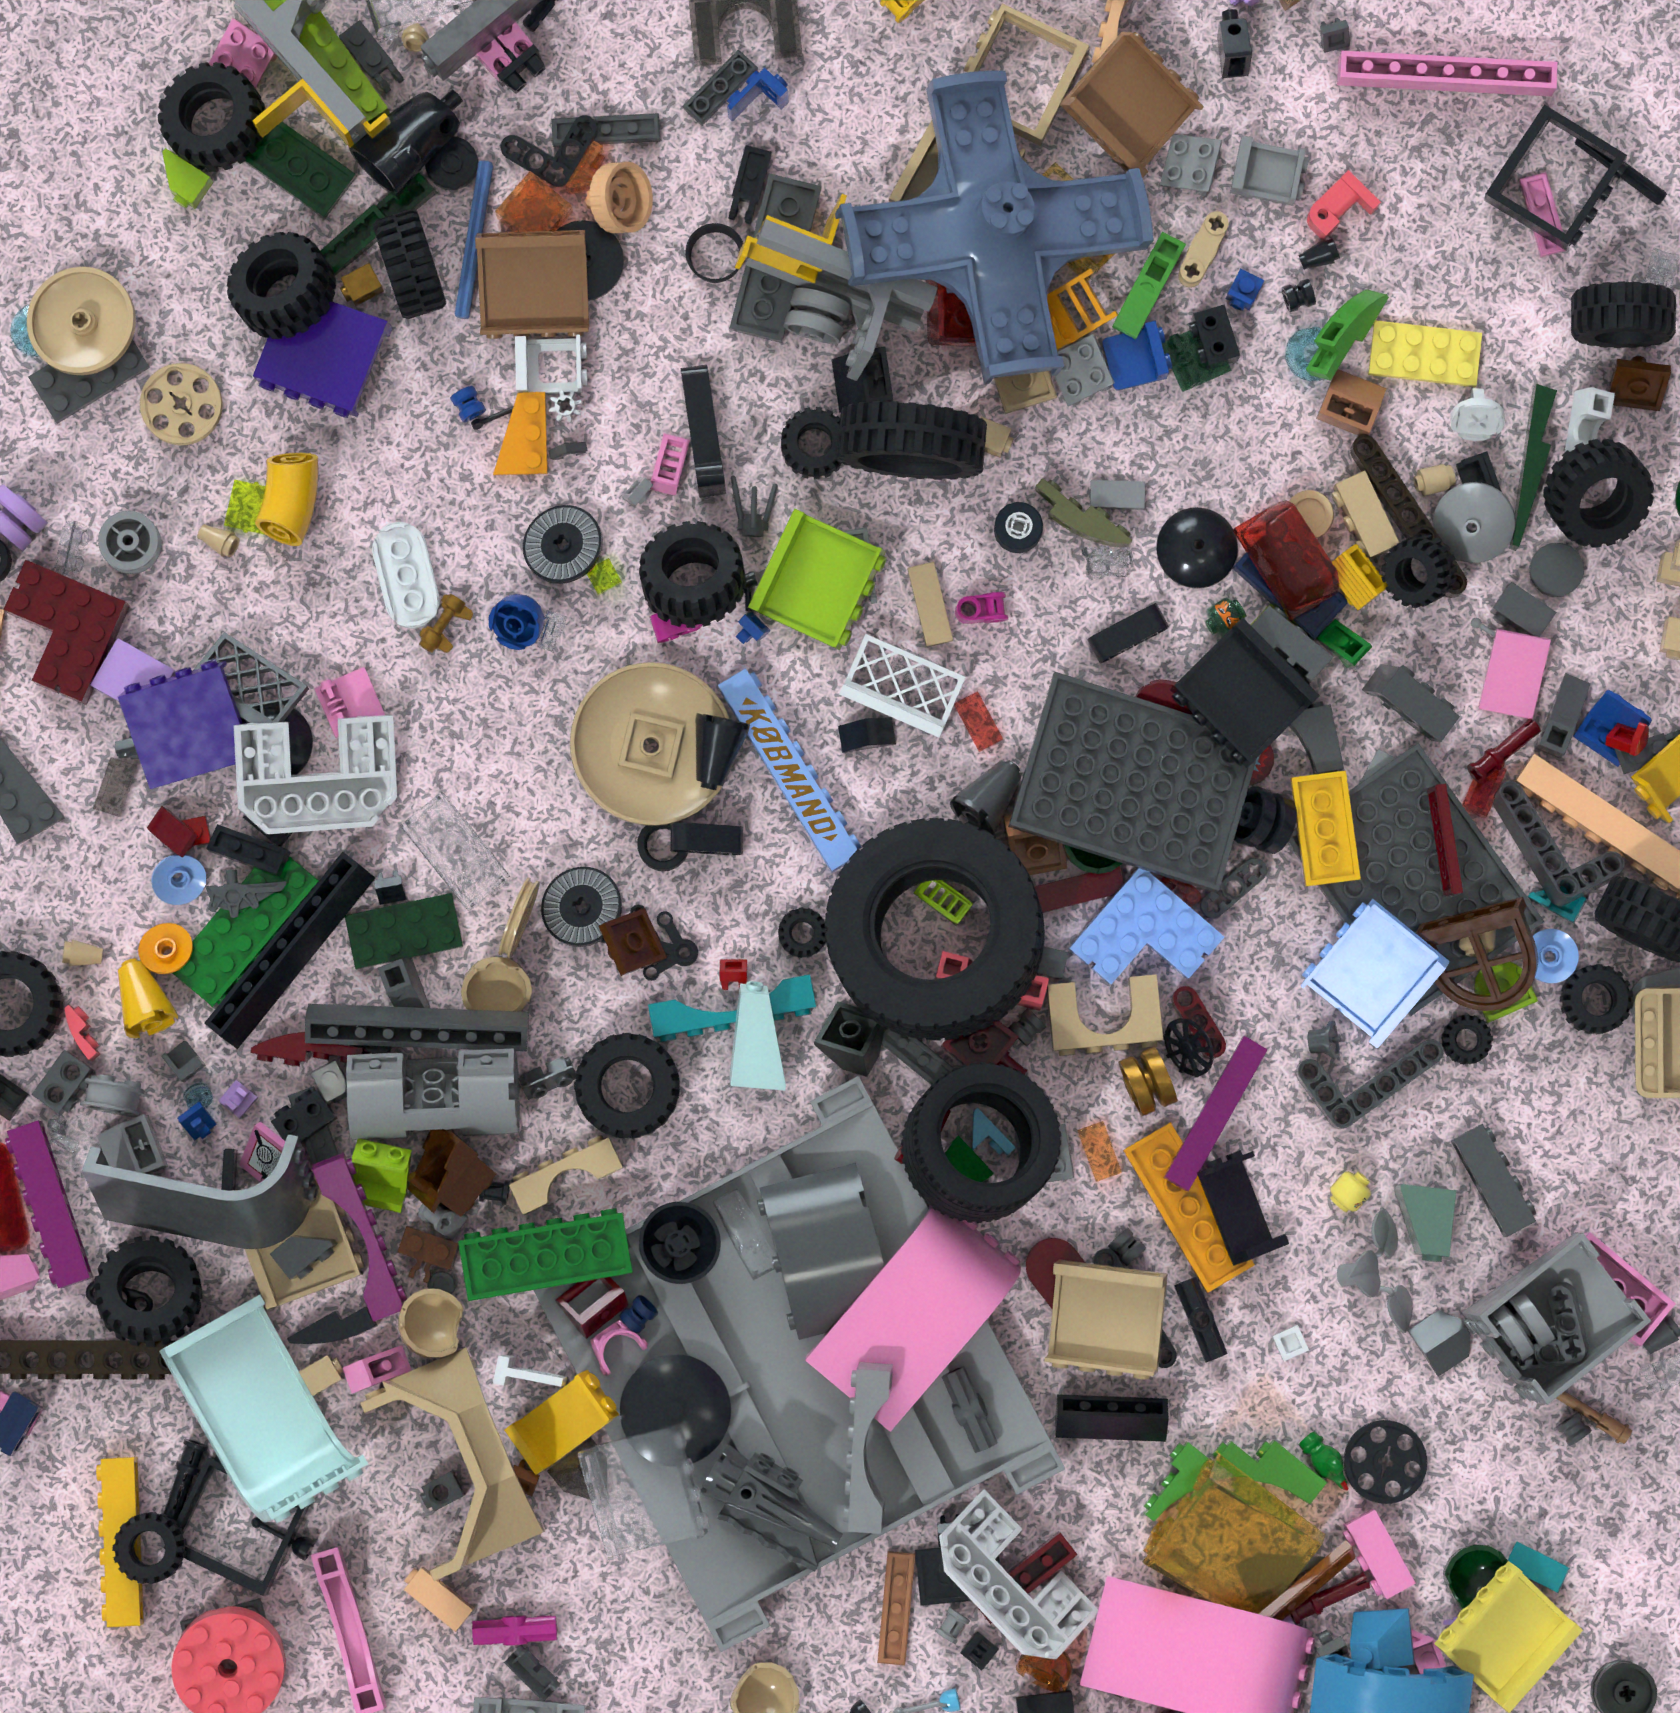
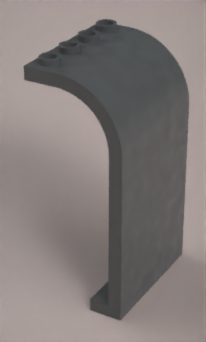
[82,1134,319,1249]

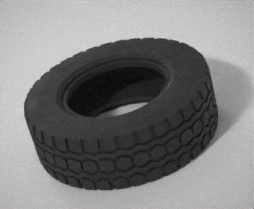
[825,818,1045,1041]

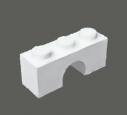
[1565,387,1615,452]

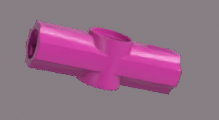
[472,1615,557,1646]

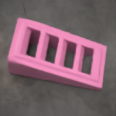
[650,433,690,495]

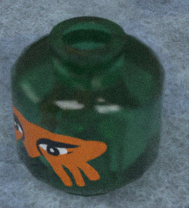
[1204,597,1247,637]

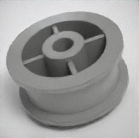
[98,511,162,574]
[80,1074,145,1117]

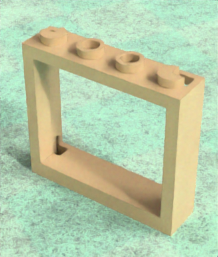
[964,3,1089,146]

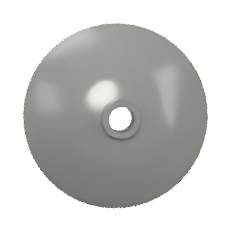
[1433,482,1515,563]

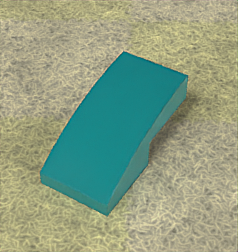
[1508,1542,1570,1593]

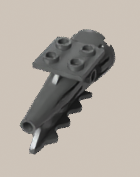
[700,1444,843,1572]

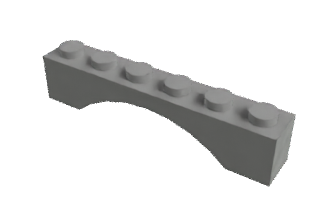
[843,1362,893,1534]

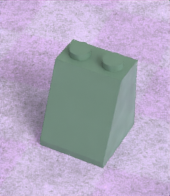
[1394,1184,1456,1262]

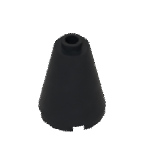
[695,713,750,790]

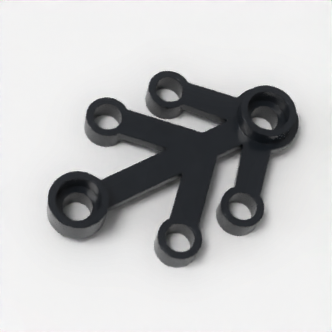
[600,904,698,981]

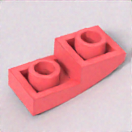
[64,1005,100,1061]

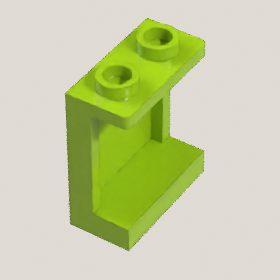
[352,1138,412,1213]

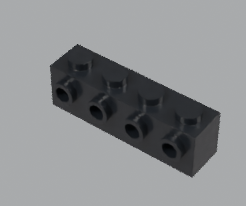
[1055,1394,1169,1442]

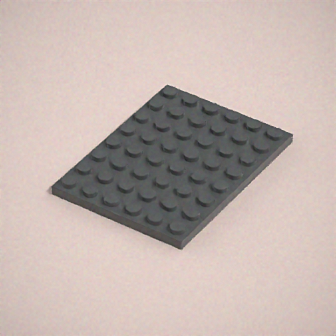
[1008,672,1257,893]
[1288,743,1544,1016]

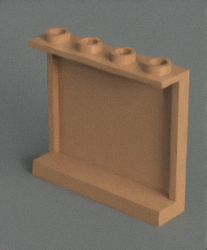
[1059,32,1204,178]
[475,230,589,339]

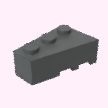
[1251,606,1334,684]
[1362,664,1460,742]

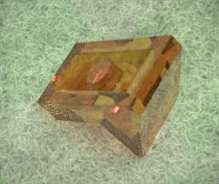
[565,141,605,194]

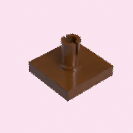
[1608,356,1671,411]
[598,908,667,976]

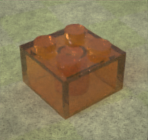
[495,171,573,232]

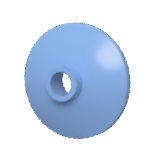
[151,854,206,905]
[1533,929,1579,983]

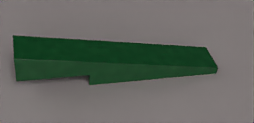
[293,171,438,278]
[1509,384,1557,551]

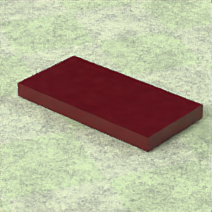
[1427,783,1463,897]

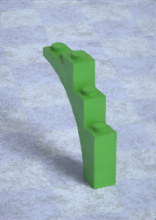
[1143,1440,1327,1521]

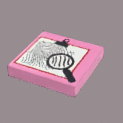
[239,1122,285,1182]

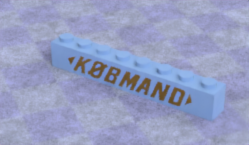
[718,668,862,873]

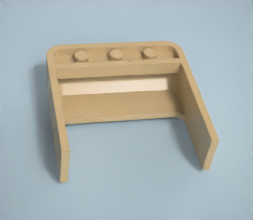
[1635,984,1680,1098]

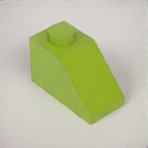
[162,148,213,209]

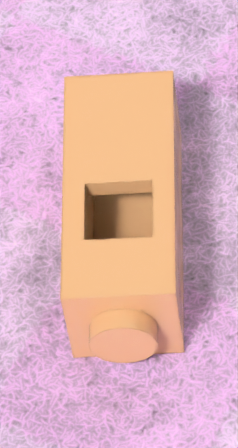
[404,1567,475,1632]

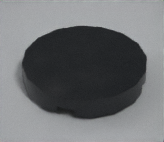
[425,136,478,190]

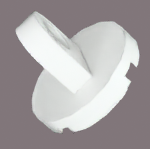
[1450,388,1505,441]

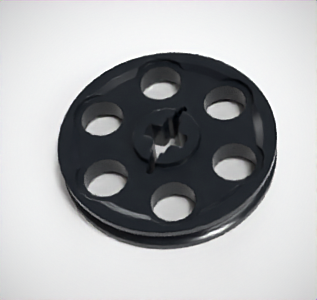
[1343,1420,1427,1504]

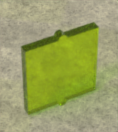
[224,479,265,535]

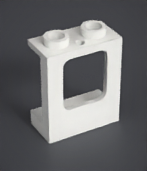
[515,335,588,394]

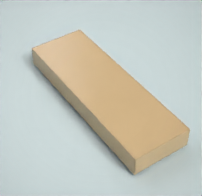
[907,562,953,647]

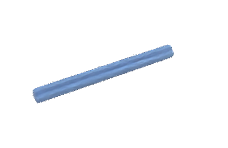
[455,161,493,319]

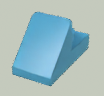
[972,1108,1016,1155]

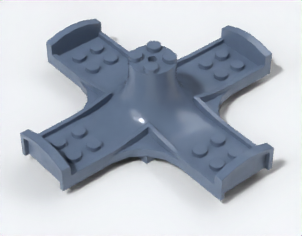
[835,71,1154,385]

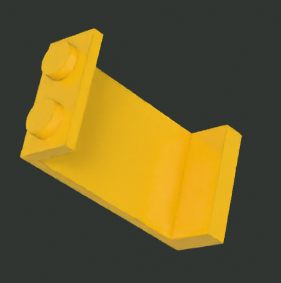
[1631,734,1680,823]
[504,1369,619,1475]

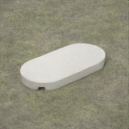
[372,522,440,629]

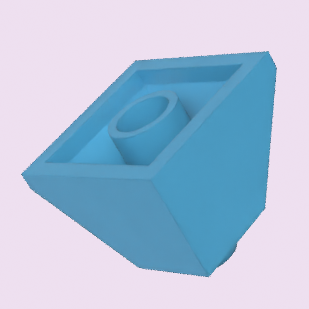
[1350,1608,1415,1670]

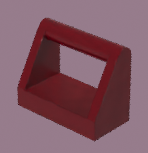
[555,1277,629,1339]

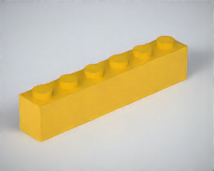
[96,1457,144,1627]

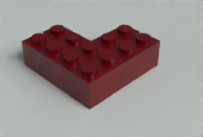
[3,560,130,705]

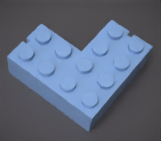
[1068,868,1224,984]

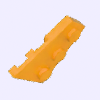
[493,392,548,475]

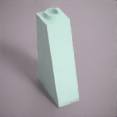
[729,981,786,1091]

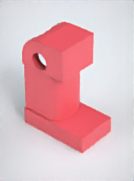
[1307,170,1381,240]

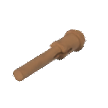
[1556,1391,1633,1444]

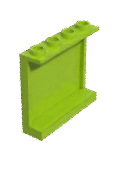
[748,508,887,650]

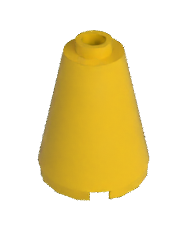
[118,958,178,1038]

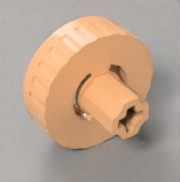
[585,162,653,234]

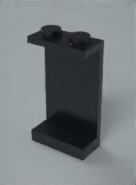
[1197,1150,1289,1266]

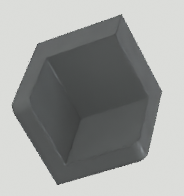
[161,1041,206,1083]

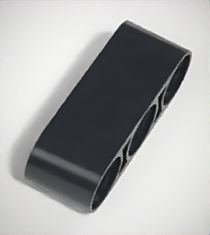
[1087,603,1169,664]
[670,823,743,855]

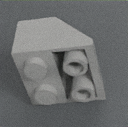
[97,1114,168,1174]

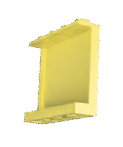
[1434,1561,1583,1713]

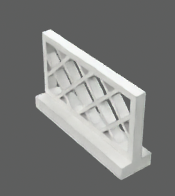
[839,634,966,738]
[493,1355,568,1387]

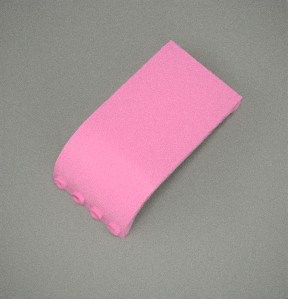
[805,1205,1021,1432]
[1080,1576,1315,1713]

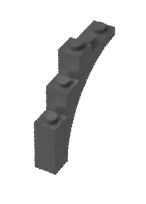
[1289,701,1344,775]

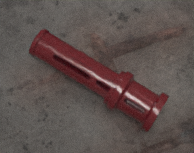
[1467,719,1541,784]
[1290,1572,1370,1625]

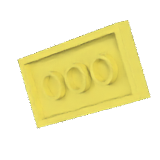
[1368,320,1482,387]

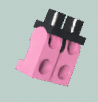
[475,22,545,94]

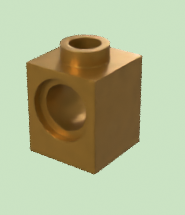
[340,263,384,307]

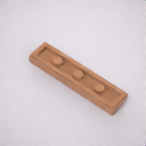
[877,1551,915,1666]

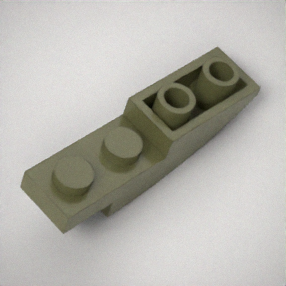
[1035,478,1132,548]

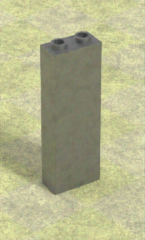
[420,0,542,81]

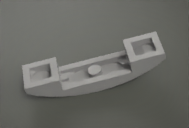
[473,1697,586,1713]

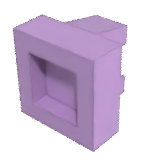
[219,1080,258,1119]

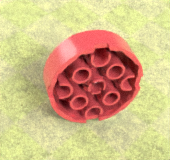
[171,1606,286,1713]

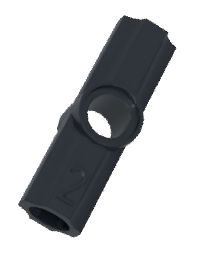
[1174,1277,1228,1363]

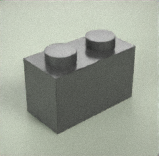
[1490,582,1557,637]

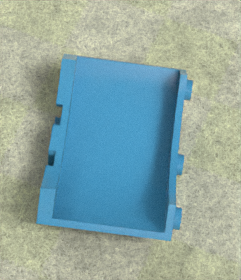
[1310,1653,1474,1713]

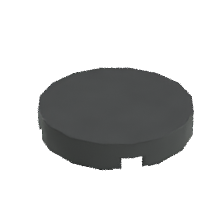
[1529,543,1584,597]

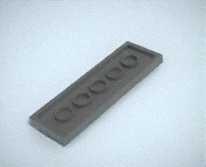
[729,173,822,343]

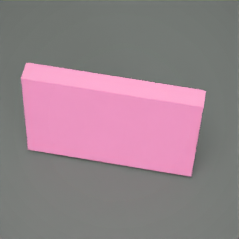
[1478,628,1551,719]

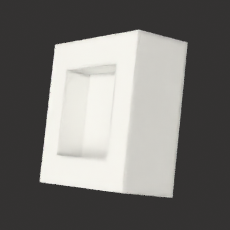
[1272,1325,1309,1361]

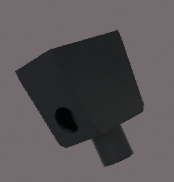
[1217,9,1252,79]

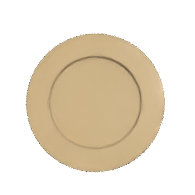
[1285,490,1334,539]

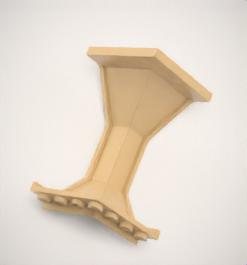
[360,1348,545,1581]

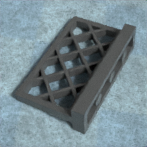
[193,632,309,724]

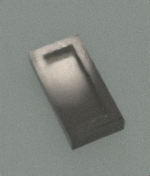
[93,757,137,818]

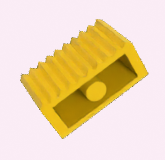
[1325,544,1388,611]

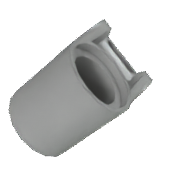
[418,1203,468,1240]

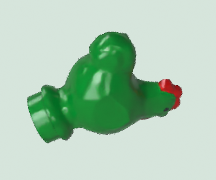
[1299,1431,1349,1491]

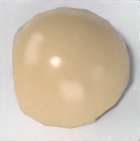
[461,957,532,1012]
[398,1288,463,1358]
[730,1662,800,1713]

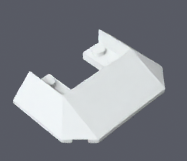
[234,715,397,834]
[939,1489,1098,1659]

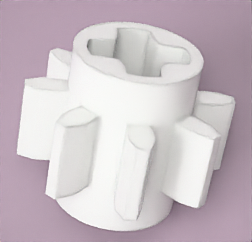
[549,389,583,423]

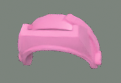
[590,1320,648,1376]

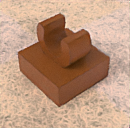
[513,1459,540,1497]

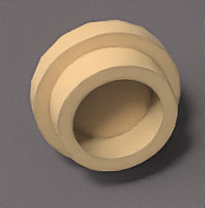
[401,23,429,52]

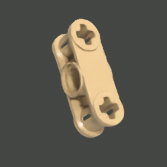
[1178,211,1229,288]

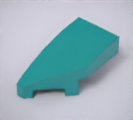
[1528,886,1587,923]

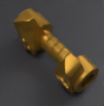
[419,594,473,653]

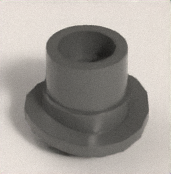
[1307,1021,1341,1059]

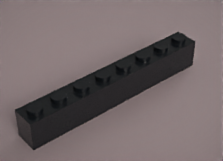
[204,852,375,1049]

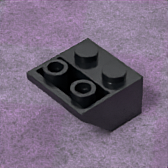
[831,347,893,413]

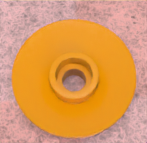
[138,923,193,974]

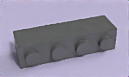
[1450,1124,1537,1237]

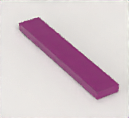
[1163,1036,1268,1192]

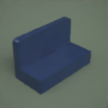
[0,1391,43,1456]

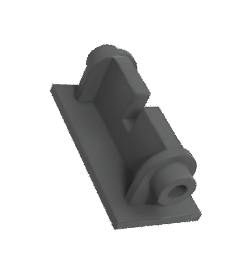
[518,1056,576,1100]
[504,1645,560,1702]

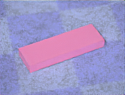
[1519,172,1565,257]

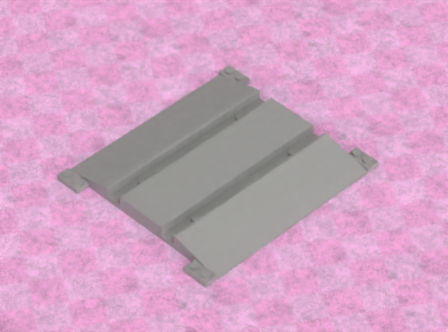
[533,1076,1065,1652]

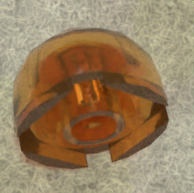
[1016,1651,1073,1692]

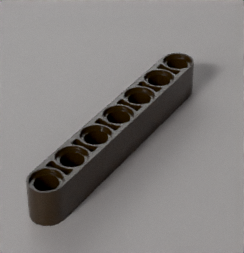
[1350,435,1467,598]

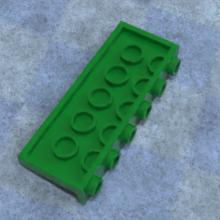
[172,844,319,1009]
[458,1208,633,1301]

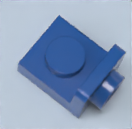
[1225,268,1264,311]

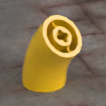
[255,452,319,546]

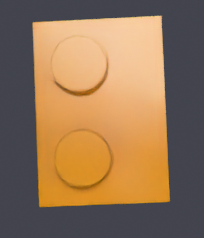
[1047,268,1118,350]

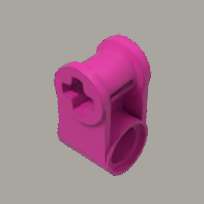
[955,592,1008,624]
[650,613,702,643]

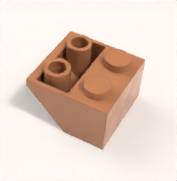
[1316,369,1387,436]

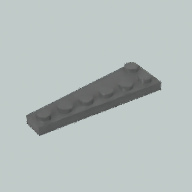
[0,738,65,845]

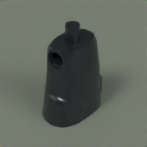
[349,89,463,197]

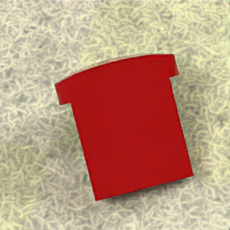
[1605,722,1649,756]

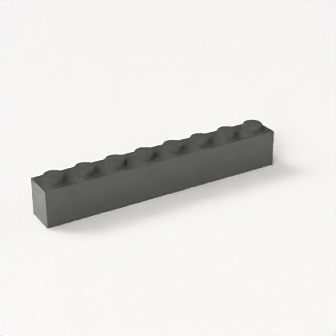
[305,1003,529,1052]

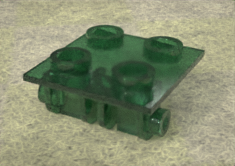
[1162,330,1232,392]

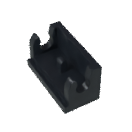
[1456,451,1502,492]

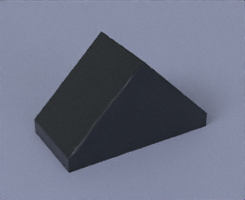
[838,718,896,753]

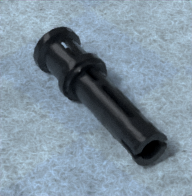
[163,1439,208,1521]

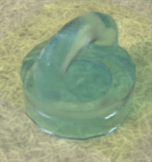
[183,1082,213,1108]

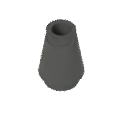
[1643,1316,1680,1354]

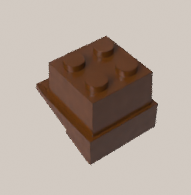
[407,1129,497,1217]

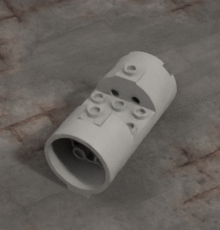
[346,1048,520,1140]

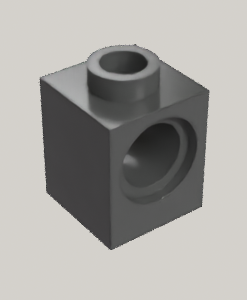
[420,1470,465,1512]

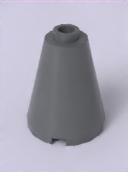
[950,760,1021,835]

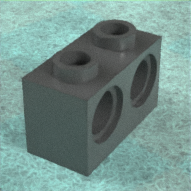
[31,1050,94,1115]

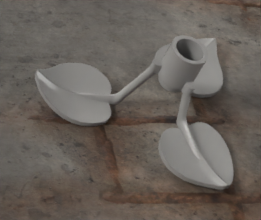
[1337,1207,1412,1333]

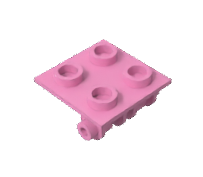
[209,18,277,89]
[314,667,385,738]

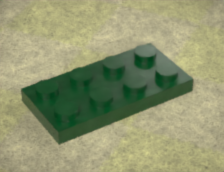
[244,122,357,219]
[345,893,463,970]

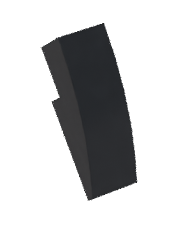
[287,1307,378,1344]

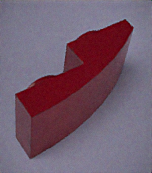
[147,806,198,858]

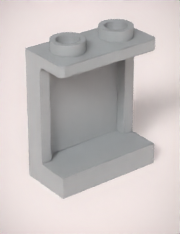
[1230,135,1309,206]

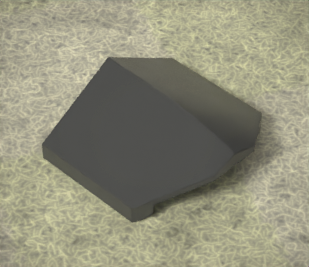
[1407,1310,1470,1377]

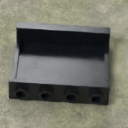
[1170,618,1320,768]

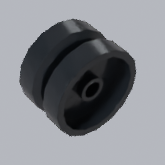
[1234,786,1297,854]

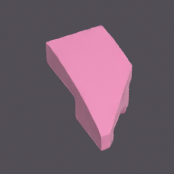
[1411,1629,1447,1674]

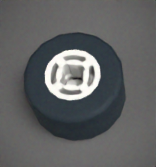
[994,502,1043,553]

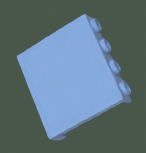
[1301,899,1450,1049]

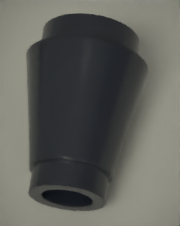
[1298,238,1340,270]

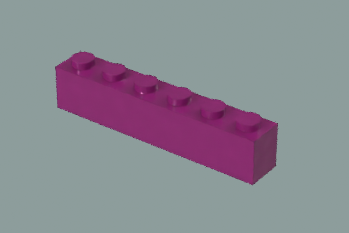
[5,1120,94,1288]

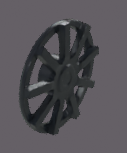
[1163,1018,1214,1078]

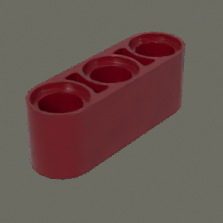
[1171,986,1226,1059]

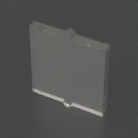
[45,1112,104,1175]

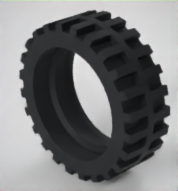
[836,401,987,480]

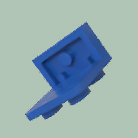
[727,67,789,121]
[1102,320,1172,391]
[1573,690,1652,767]

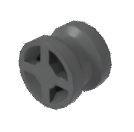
[1556,1412,1592,1446]

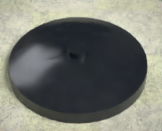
[620,1354,731,1466]

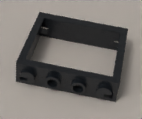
[1484,104,1628,251]
[164,1454,310,1596]

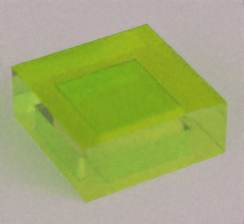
[587,558,622,596]

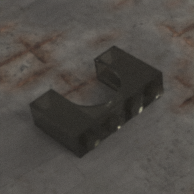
[689,0,802,67]

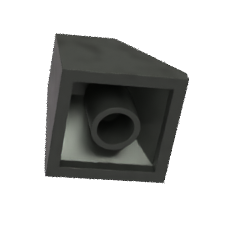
[814,1001,885,1077]

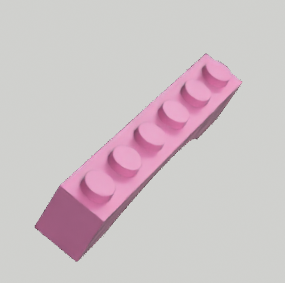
[311,1545,387,1713]

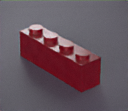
[977,1531,1078,1624]

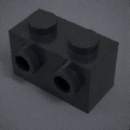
[1188,305,1240,370]
[271,1089,338,1143]

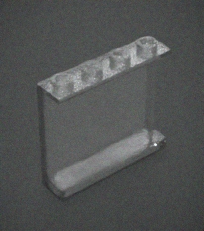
[577,1425,709,1561]

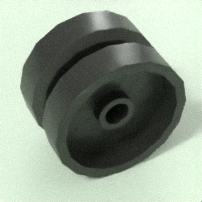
[1590,1660,1657,1713]

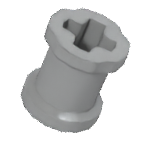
[935,1607,970,1645]

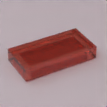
[954,691,1003,752]

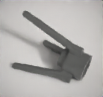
[731,475,778,537]

